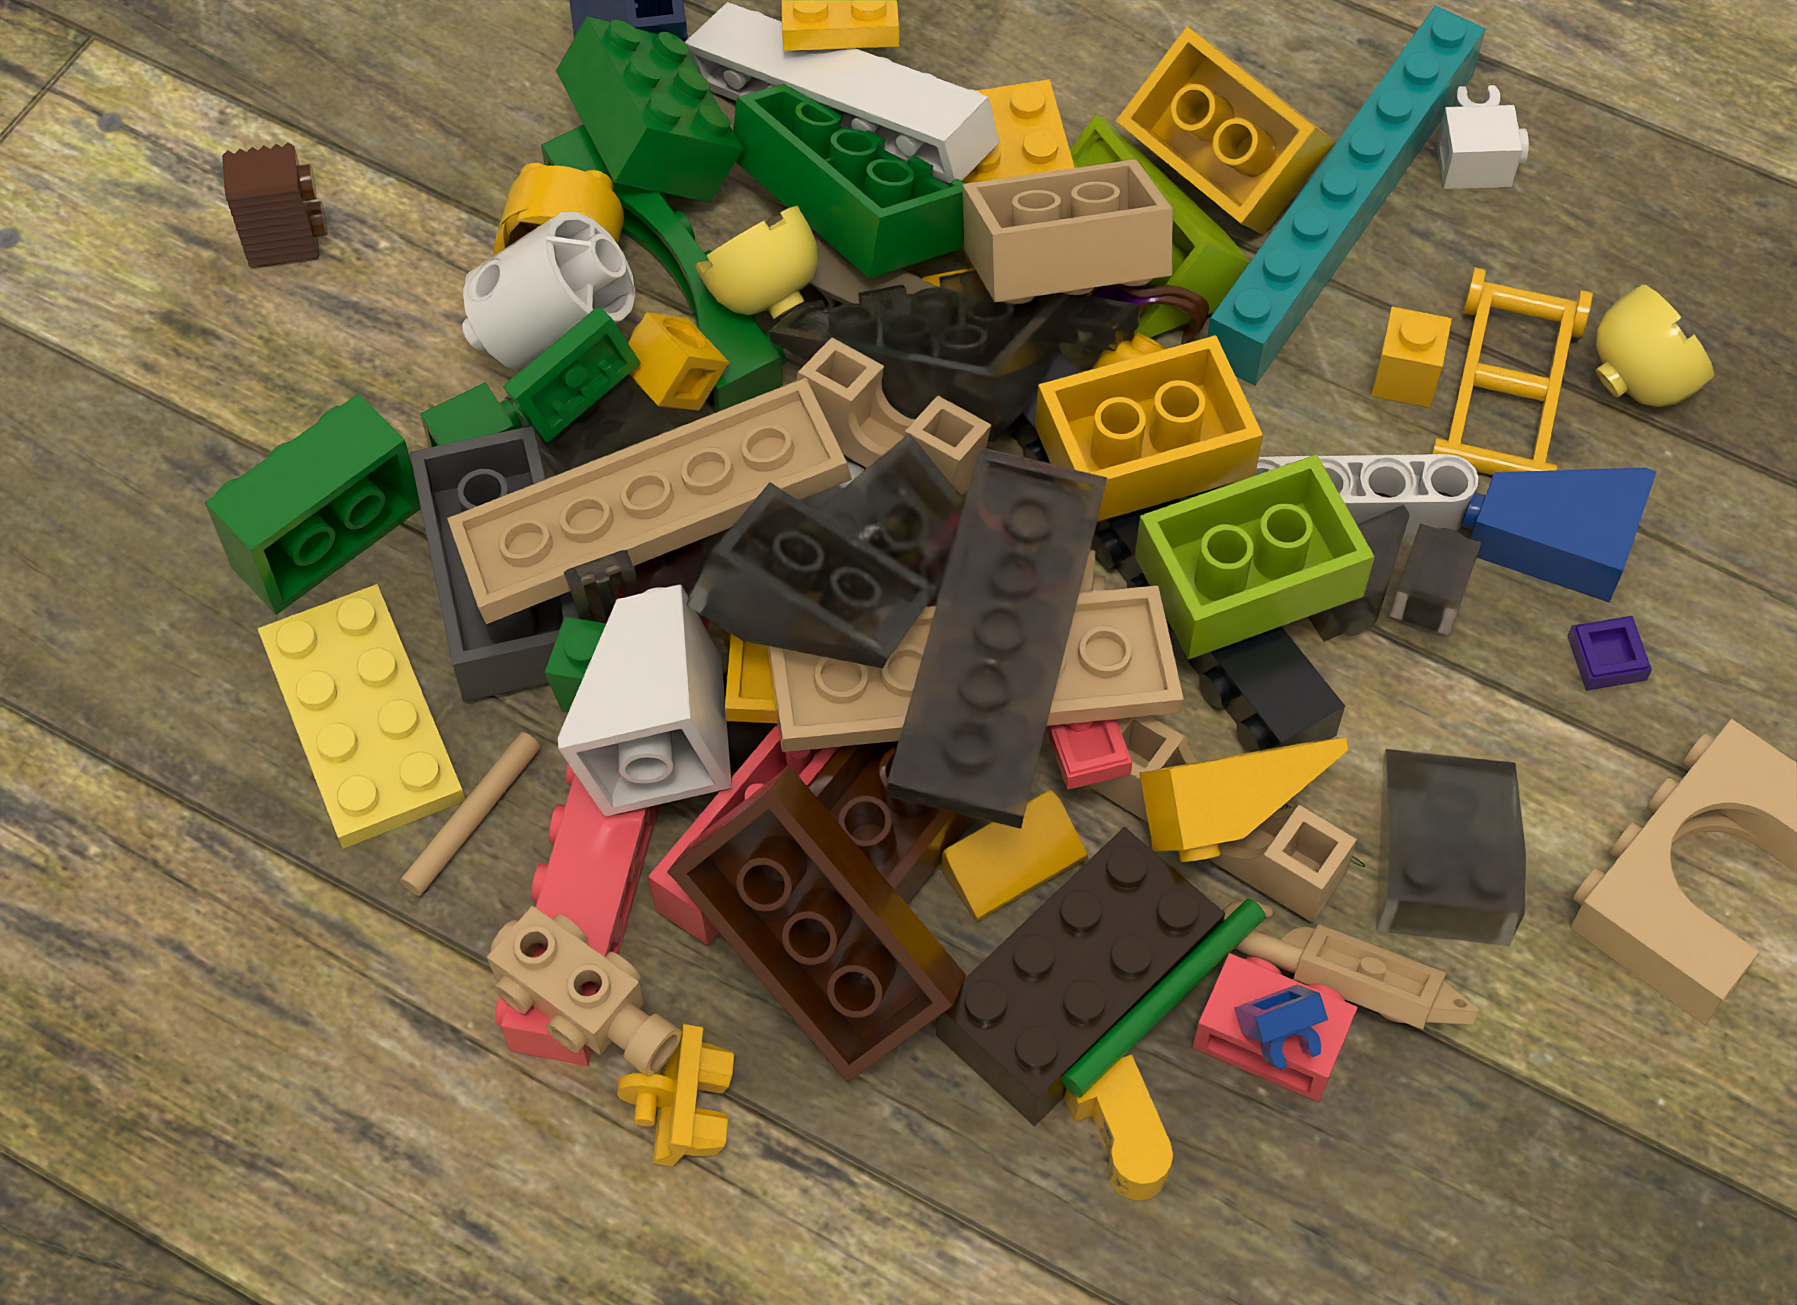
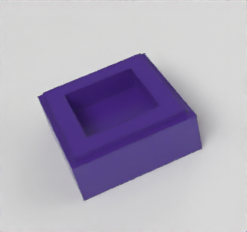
[1567,616,1652,691]

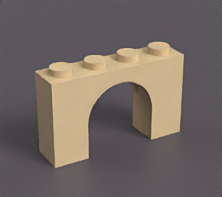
[1570,719,1797,1025]

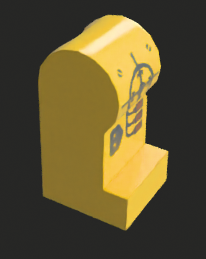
[1064,1054,1173,1201]

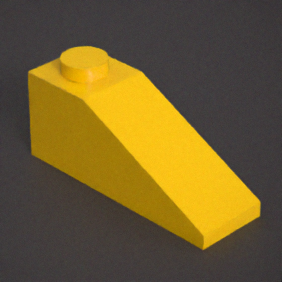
[1139,737,1348,862]

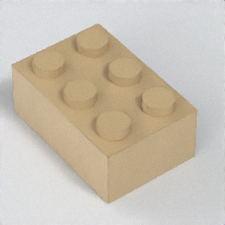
[962,159,1173,304]

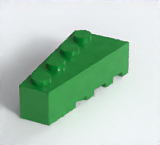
[733,84,966,278]

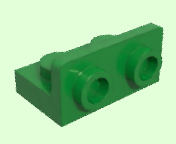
[502,306,641,443]

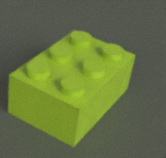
[1135,454,1375,660]

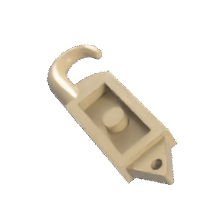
[1222,900,1479,1030]

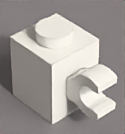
[1436,85,1529,189]

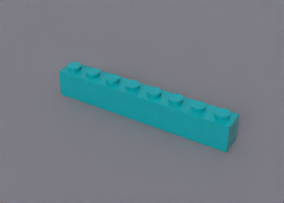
[1207,5,1486,386]

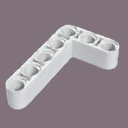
[1179,454,1479,535]

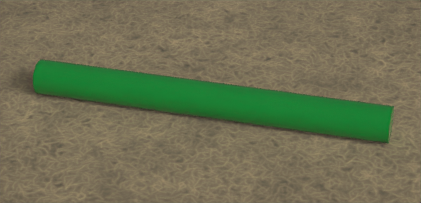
[1061,899,1266,1098]

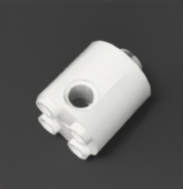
[462,211,635,373]

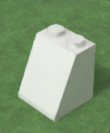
[558,584,732,817]

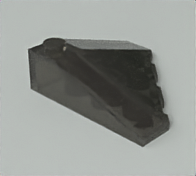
[769,270,1087,442]

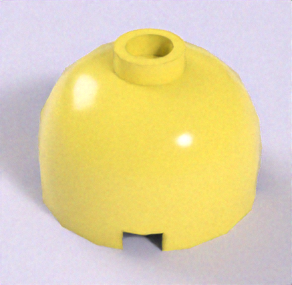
[694,206,819,320]
[1596,284,1715,407]

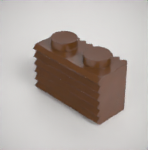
[222,142,328,267]

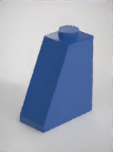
[1462,468,1657,603]

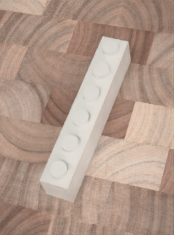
[685,2,1000,184]

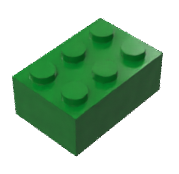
[556,16,744,203]
[205,393,421,615]

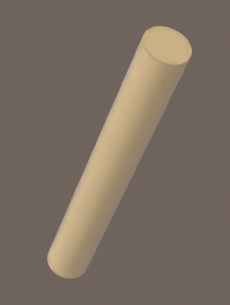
[400,732,541,896]

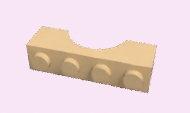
[1089,716,1357,923]

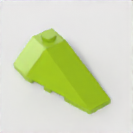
[1070,114,1251,338]

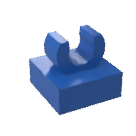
[1234,984,1328,1069]

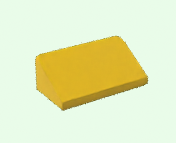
[942,789,1088,922]

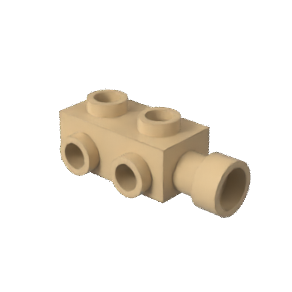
[487,906,682,1076]

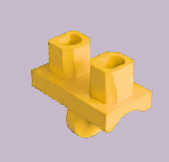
[617,1024,734,1167]

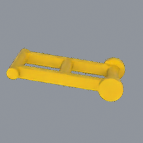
[1432,267,1593,476]

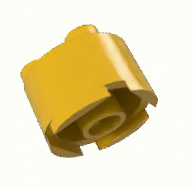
[494,163,624,255]

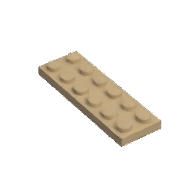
[447,378,852,624]
[765,585,1184,752]

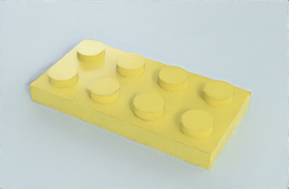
[257,584,465,849]

